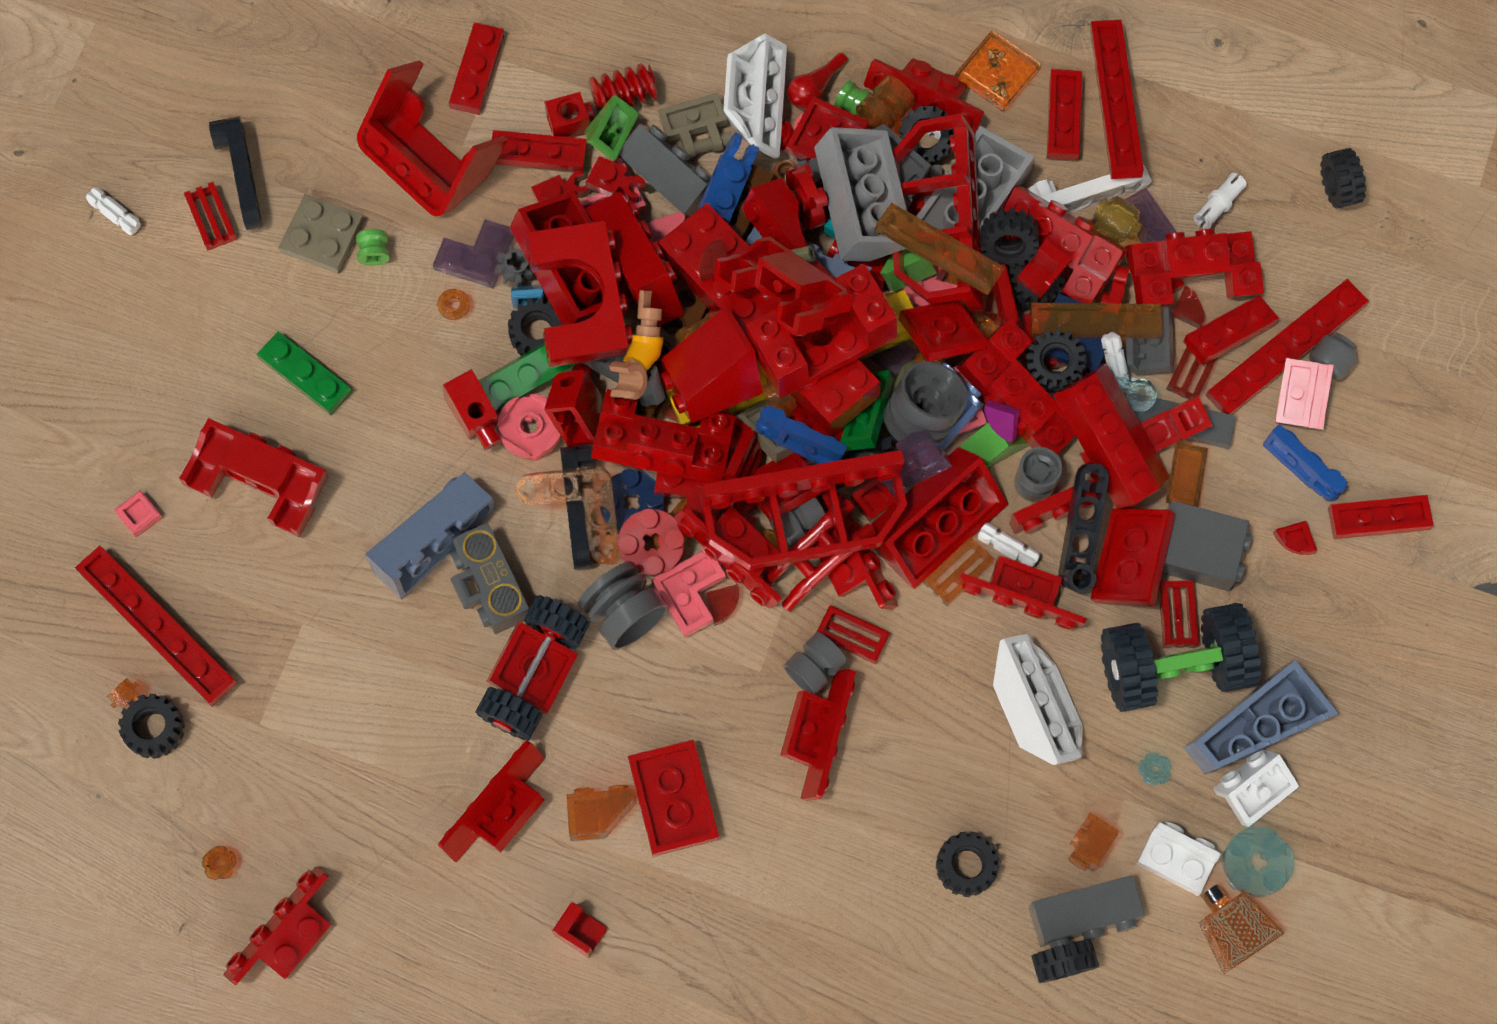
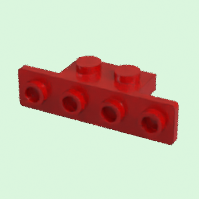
[864,58,984,133]
[813,491,898,609]
[673,506,782,609]
[955,555,1087,630]
[780,669,856,801]
[438,740,545,862]
[223,867,331,985]

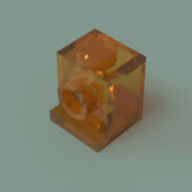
[1068,812,1119,872]

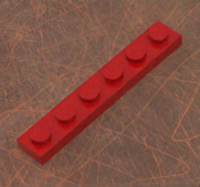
[1090,19,1144,179]
[1205,278,1369,415]
[75,545,237,707]

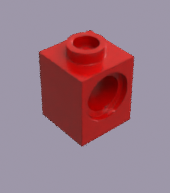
[544,92,594,138]

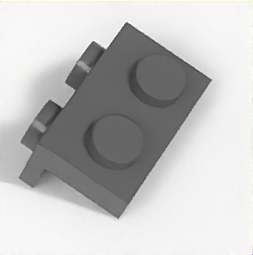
[1121,305,1174,376]

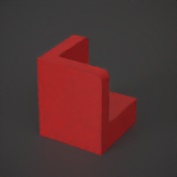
[1017,240,1071,298]
[552,901,607,958]

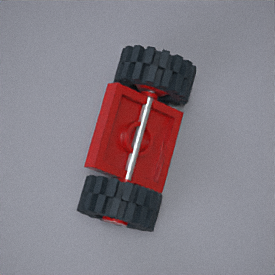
[475,595,590,740]

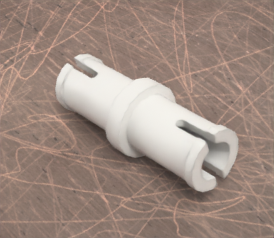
[1193,173,1247,229]

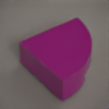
[984,400,1019,443]

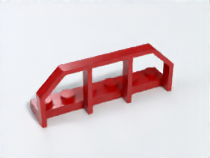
[892,113,984,311]
[700,450,907,570]

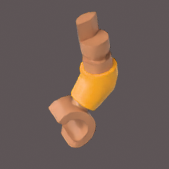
[609,290,663,400]

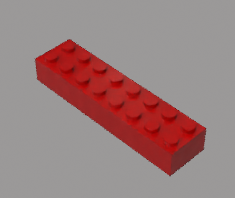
[658,203,880,436]

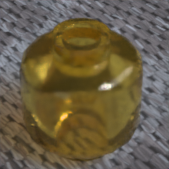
[1092,196,1142,243]

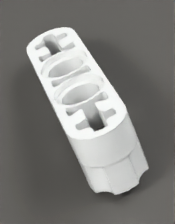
[1028,165,1152,214]

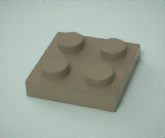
[279,194,364,274]

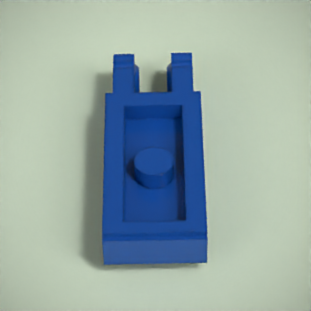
[698,133,759,223]
[755,405,847,464]
[1263,424,1348,502]

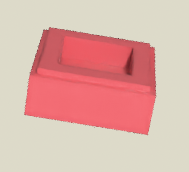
[114,490,162,537]

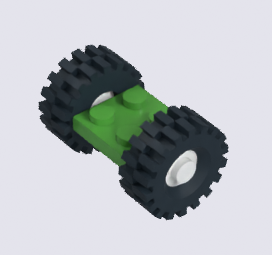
[1101,603,1261,712]

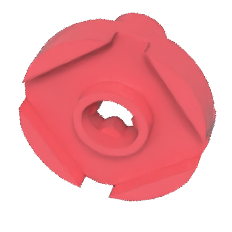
[498,394,562,461]

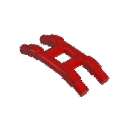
[761,499,876,612]

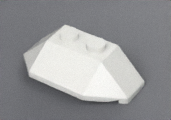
[723,33,787,159]
[993,634,1083,765]

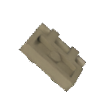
[658,93,733,160]

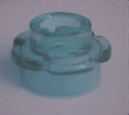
[1138,752,1171,786]

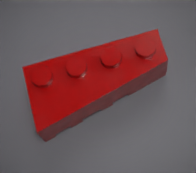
[586,191,684,327]

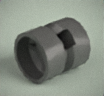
[1014,447,1062,502]
[768,497,825,549]
[783,632,847,695]

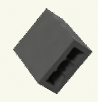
[1162,500,1252,591]

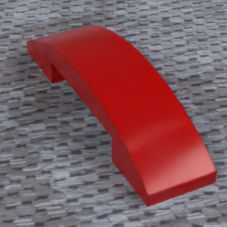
[1079,396,1213,482]

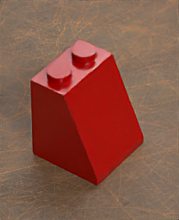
[660,307,763,424]

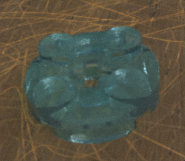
[1222,827,1294,898]

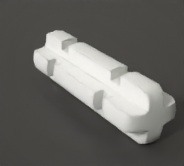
[86,187,141,235]
[1101,332,1131,390]
[978,523,1040,567]

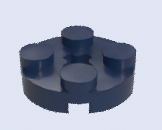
[598,468,664,534]

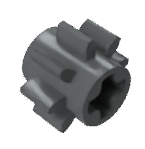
[494,245,533,287]

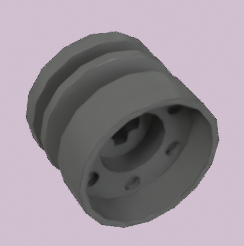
[884,361,968,450]
[578,561,668,650]

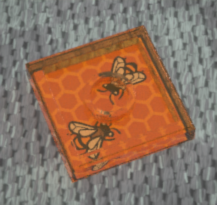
[955,30,1041,112]

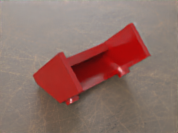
[357,60,507,216]

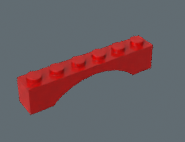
[742,178,835,280]

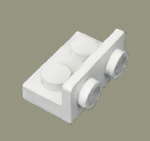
[1213,749,1299,827]
[1136,822,1221,896]

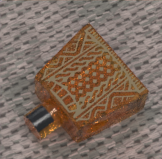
[1199,884,1284,974]

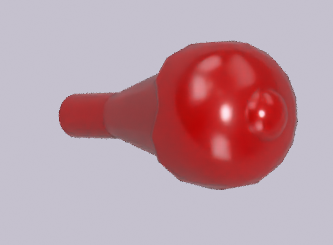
[787,52,847,110]

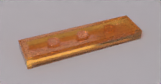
[874,202,1005,295]
[1030,303,1162,338]

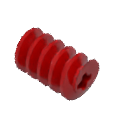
[589,63,658,112]

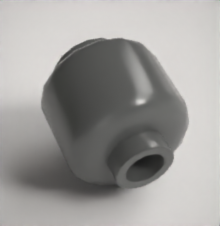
[1309,332,1358,381]

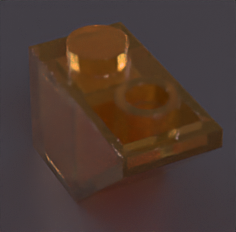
[566,785,637,842]

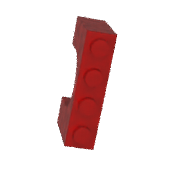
[526,221,632,367]

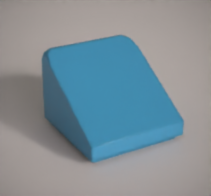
[511,284,545,309]

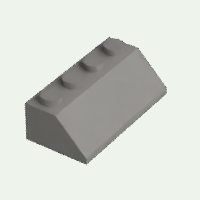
[913,126,1034,265]
[814,127,915,261]

